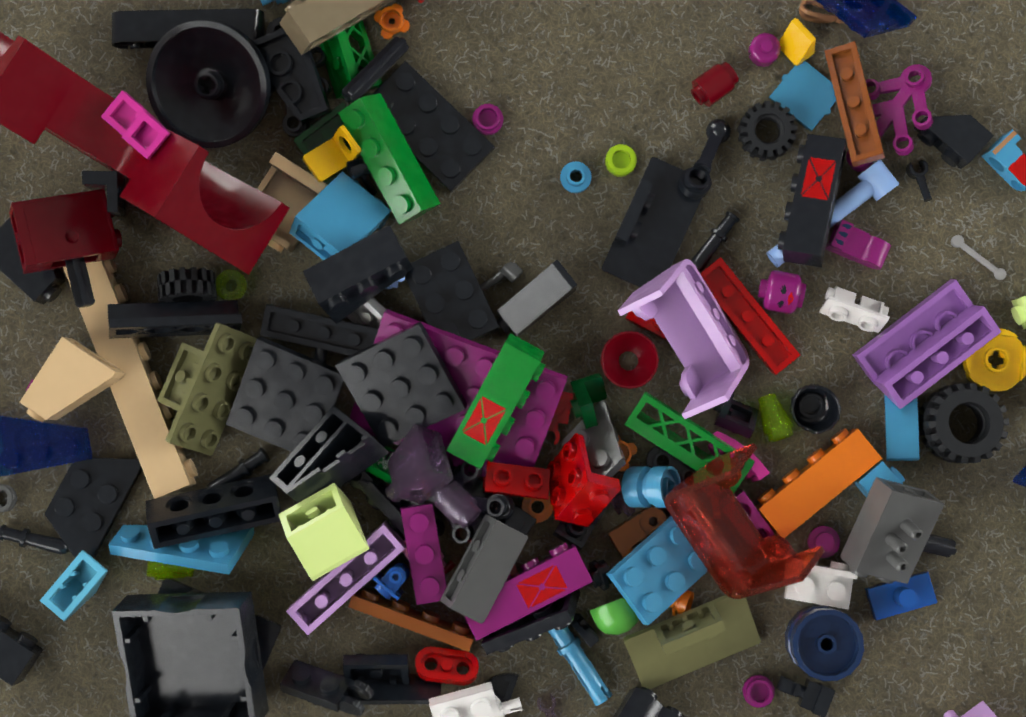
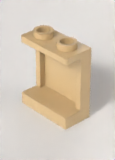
[257,152,327,253]

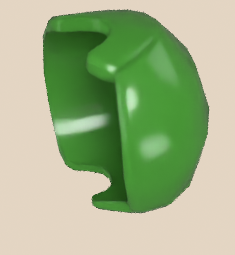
[590,598,639,635]

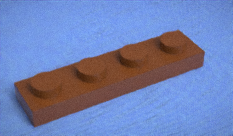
[824,41,885,167]
[348,587,474,652]

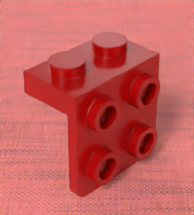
[546,433,621,527]

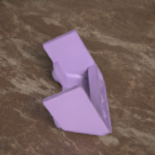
[617,259,750,419]

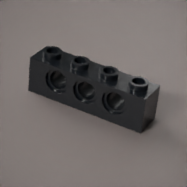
[146,473,281,549]

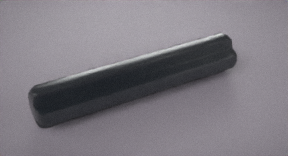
[341,37,409,103]

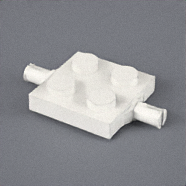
[429,682,523,717]

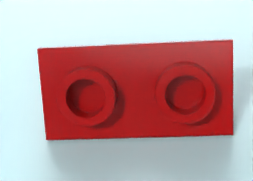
[483,461,550,500]

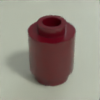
[691,62,739,107]

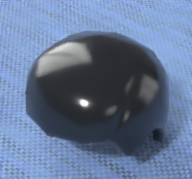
[790,384,841,434]

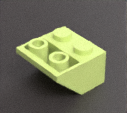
[278,483,369,581]

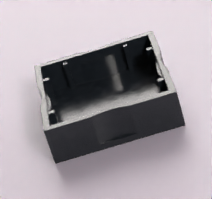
[112,591,269,717]

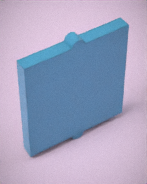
[769,61,836,132]

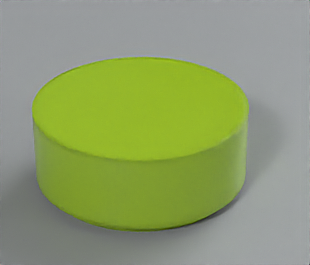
[605,144,637,177]

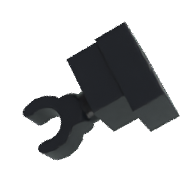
[776,676,835,717]

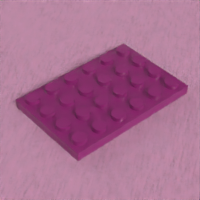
[350,309,568,477]

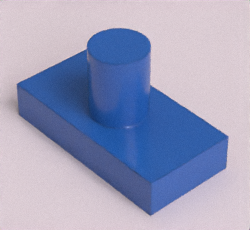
[865,571,938,620]

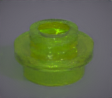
[216,270,247,300]

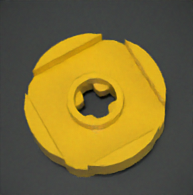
[963,328,1026,392]

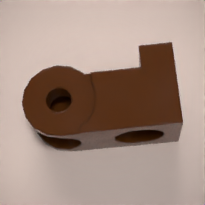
[606,507,667,559]

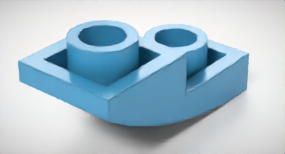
[884,394,920,461]

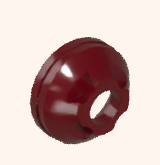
[600,331,659,389]

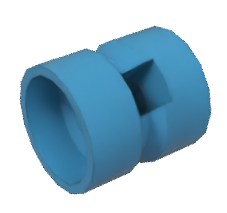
[621,466,681,508]

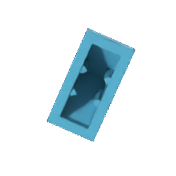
[40,550,108,621]

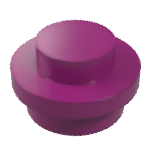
[472,104,504,135]
[807,526,840,558]
[742,675,775,708]

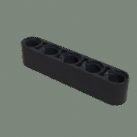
[112,8,264,49]

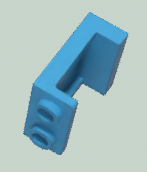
[289,171,391,260]

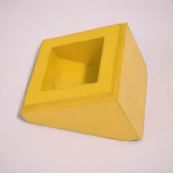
[779,18,816,66]

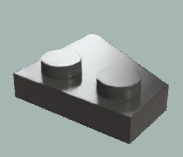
[560,400,626,477]

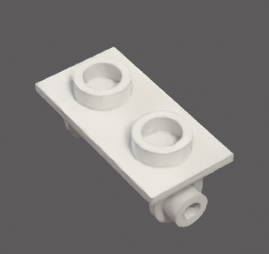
[819,286,890,333]

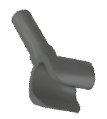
[480,262,523,292]

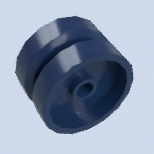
[785,605,864,681]

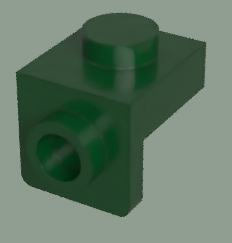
[570,373,607,429]

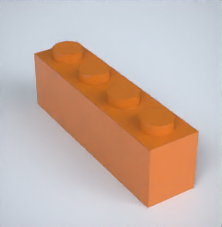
[756,428,883,539]

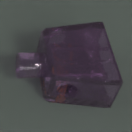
[385,424,454,503]

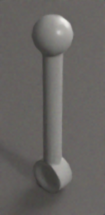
[951,235,1007,280]

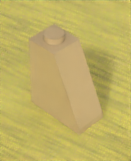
[19,337,125,422]

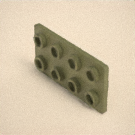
[157,322,257,456]
[623,589,761,689]

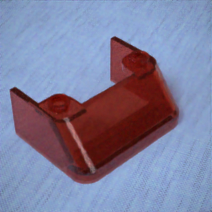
[665,443,825,599]

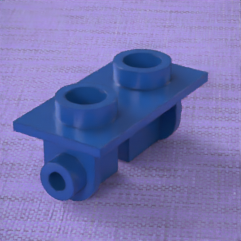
[373,563,410,600]

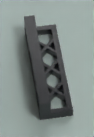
[82,171,126,216]
[108,300,242,339]

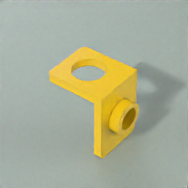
[302,125,362,183]

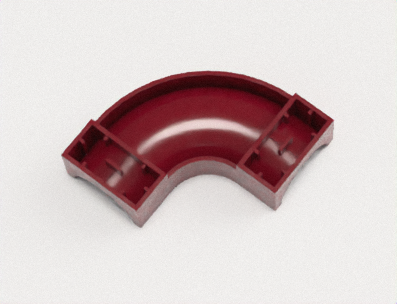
[0,32,290,275]

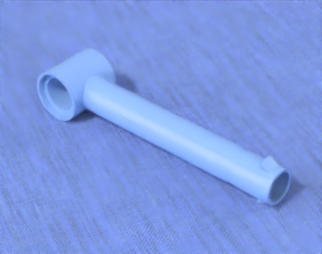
[766,159,899,268]

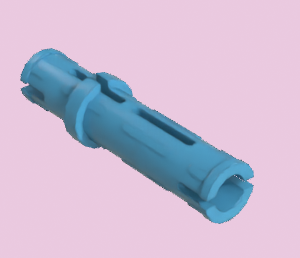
[548,627,612,706]

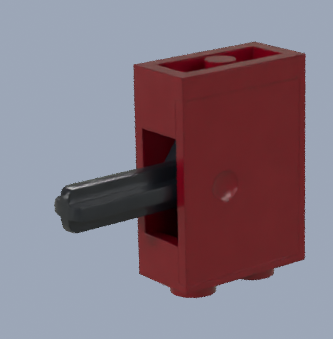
[9,189,122,308]

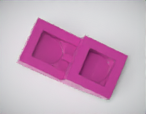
[101,90,171,160]

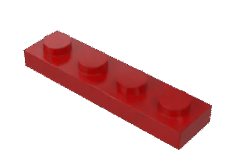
[700,257,800,376]

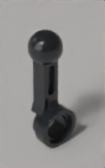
[679,119,731,199]

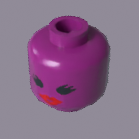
[758,270,806,314]

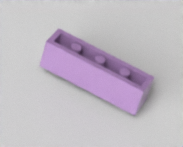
[286,520,406,635]

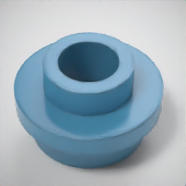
[560,161,592,193]

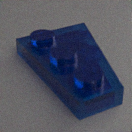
[0,415,93,477]

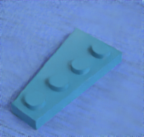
[108,525,254,575]

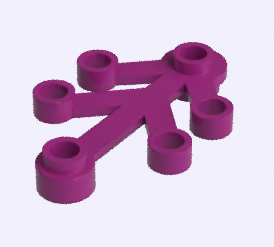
[846,64,933,172]

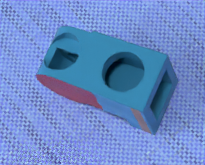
[981,129,1026,191]

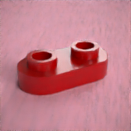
[415,646,479,686]

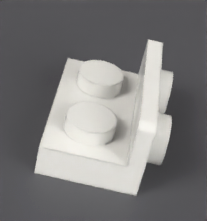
[784,556,858,610]

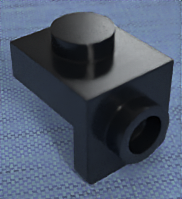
[713,390,759,439]

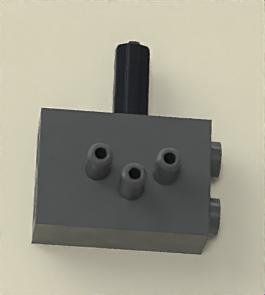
[840,477,957,584]

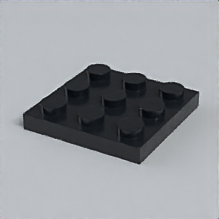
[335,321,467,447]
[226,336,345,452]

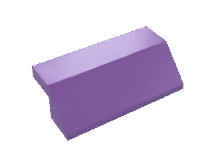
[852,279,1001,409]

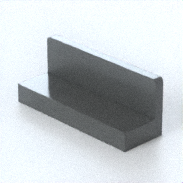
[440,514,528,624]

